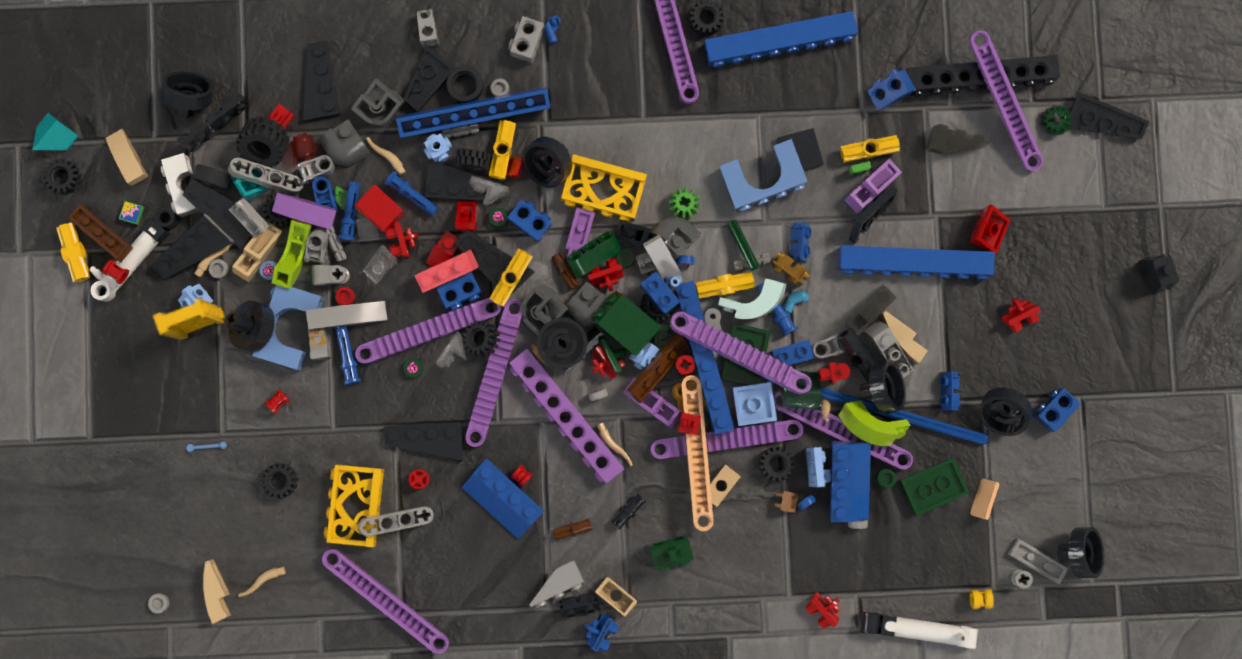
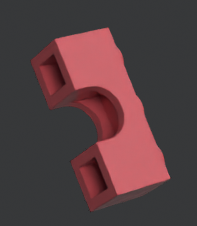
[414,249,479,293]

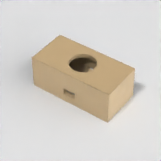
[710,464,741,507]
[595,576,637,616]

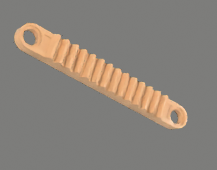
[681,375,713,531]

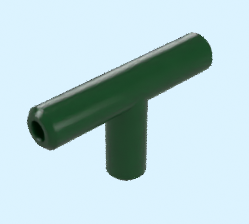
[599,338,627,374]

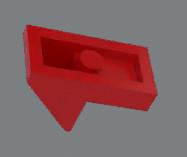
[455,201,477,231]
[426,230,459,267]

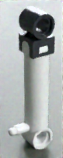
[89,208,179,302]
[860,611,978,649]

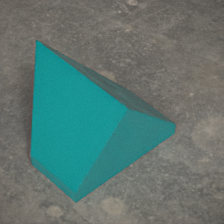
[32,113,79,151]
[230,172,271,202]

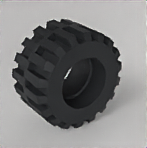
[236,116,290,168]

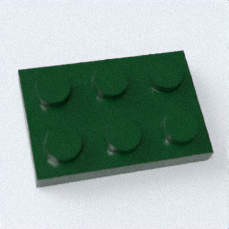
[721,323,771,385]
[900,458,969,516]

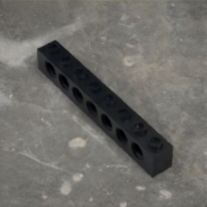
[905,55,1060,97]

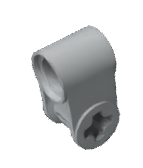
[296,155,335,185]
[304,227,328,265]
[312,265,350,286]
[811,334,846,360]

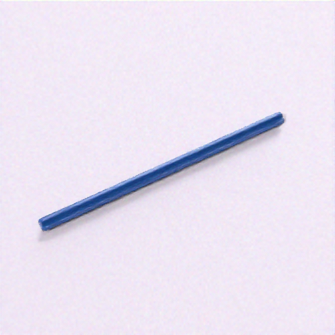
[765,379,988,445]

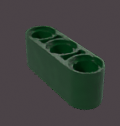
[566,231,621,277]

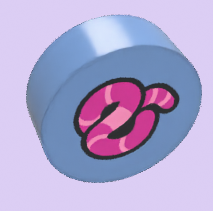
[259,261,276,280]

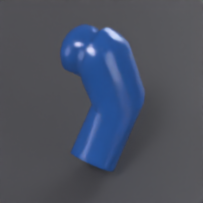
[544,16,561,45]

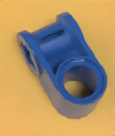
[312,177,338,211]

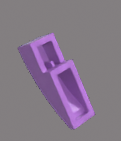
[845,159,902,214]
[272,192,336,229]
[623,378,682,430]

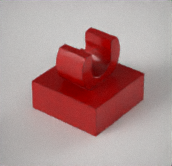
[678,412,701,436]

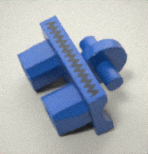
[584,613,619,652]

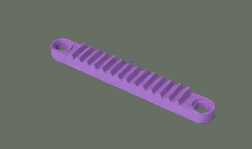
[654,0,699,104]
[969,30,1043,171]
[355,298,502,364]
[466,299,523,447]
[670,312,812,395]
[773,391,913,469]
[651,420,803,459]
[322,549,449,654]

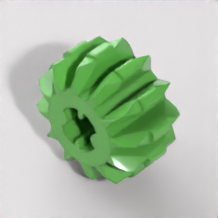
[668,187,701,219]

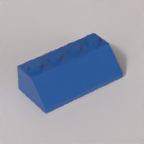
[830,441,871,522]
[462,459,545,539]

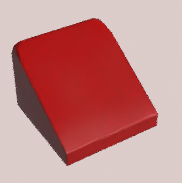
[506,157,523,179]

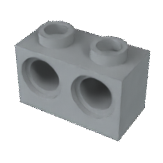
[508,16,544,63]

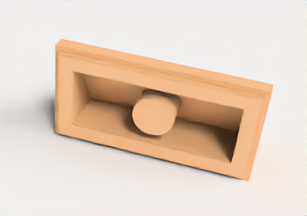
[970,479,999,520]

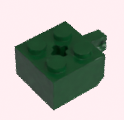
[649,535,694,572]

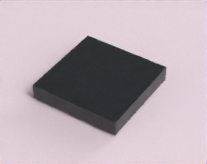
[777,128,824,170]

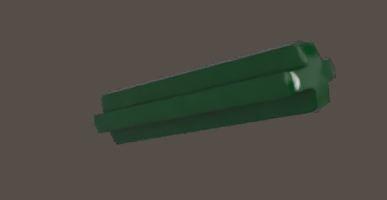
[728,220,759,272]

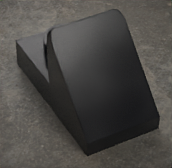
[614,220,651,249]

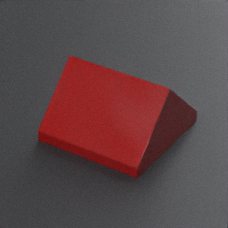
[354,184,406,232]
[969,204,1011,254]

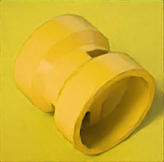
[970,589,994,609]

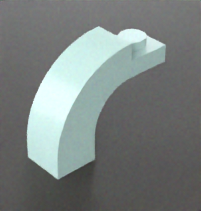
[718,279,787,319]

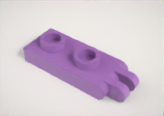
[565,208,595,257]

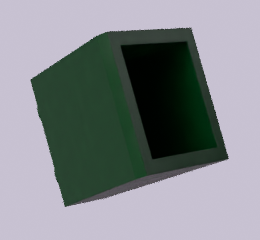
[591,291,661,356]

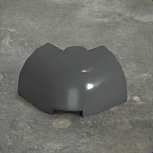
[351,79,404,125]
[318,119,371,167]
[648,216,701,258]
[565,282,607,328]
[521,285,568,336]

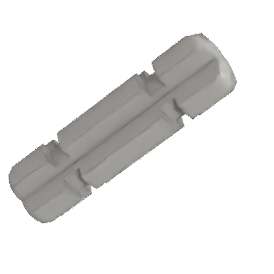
[442,123,479,139]
[324,226,347,262]
[733,253,771,271]

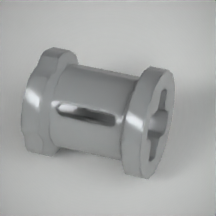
[1010,570,1033,588]

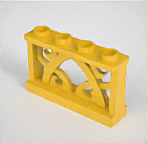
[561,154,647,222]
[153,298,225,340]
[324,465,384,547]

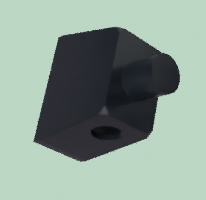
[1141,254,1179,294]

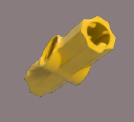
[489,120,516,180]
[840,135,900,163]
[56,223,91,283]
[489,248,533,307]
[695,272,755,299]

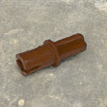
[551,252,579,289]
[553,518,592,540]

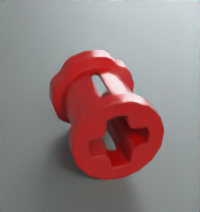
[102,260,129,284]
[264,389,290,414]

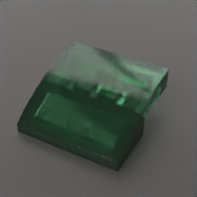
[781,370,822,410]

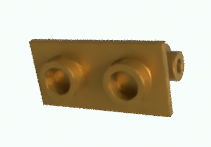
[771,252,810,286]

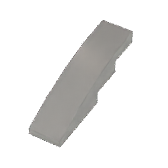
[306,301,388,330]

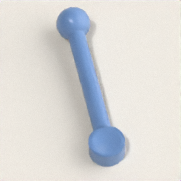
[186,441,227,452]

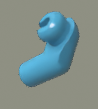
[783,290,809,313]

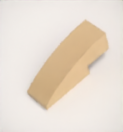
[106,129,148,186]
[232,221,283,283]
[880,311,928,364]
[203,559,231,624]

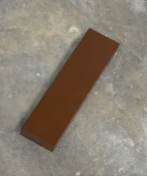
[68,204,133,262]
[627,333,690,404]

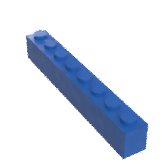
[704,11,858,68]
[396,87,551,138]
[838,245,995,280]
[674,281,734,436]

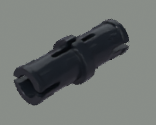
[611,493,647,530]

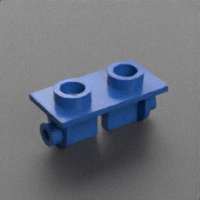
[790,221,812,262]
[939,371,960,411]

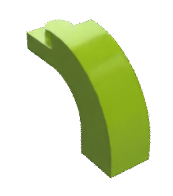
[272,219,312,289]
[839,401,910,446]

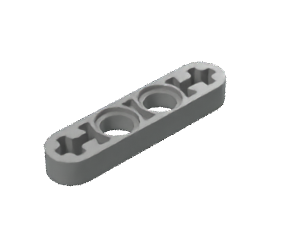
[228,158,303,195]
[358,506,434,536]

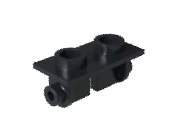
[558,592,600,618]

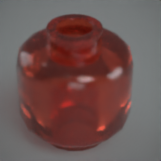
[290,133,318,162]

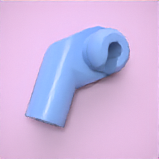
[665,275,682,289]

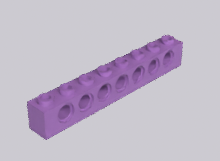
[509,349,624,484]

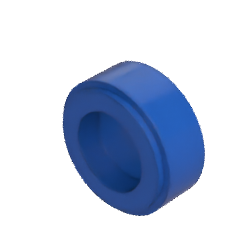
[676,255,695,266]
[797,495,816,511]

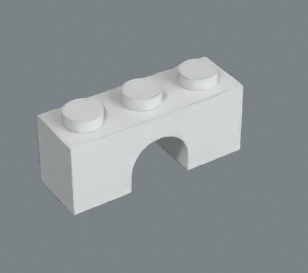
[160,153,200,217]

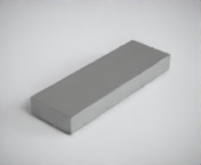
[643,235,686,290]
[1008,538,1069,585]

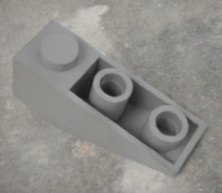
[864,320,914,378]
[530,560,584,608]

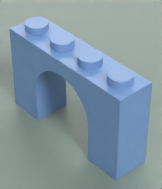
[720,139,808,212]
[253,285,324,371]

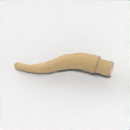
[366,137,406,176]
[194,243,233,277]
[818,400,831,422]
[597,423,633,466]
[238,567,286,597]

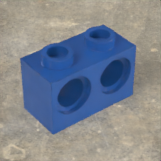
[868,69,916,111]
[507,199,552,243]
[436,272,482,311]
[640,272,680,316]
[770,340,814,366]
[1033,388,1081,432]

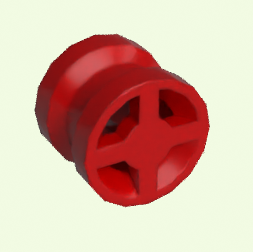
[676,355,695,376]
[509,464,533,489]
[409,470,430,489]

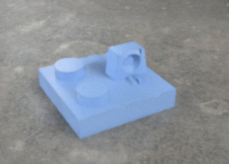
[733,382,777,426]
[805,447,831,487]

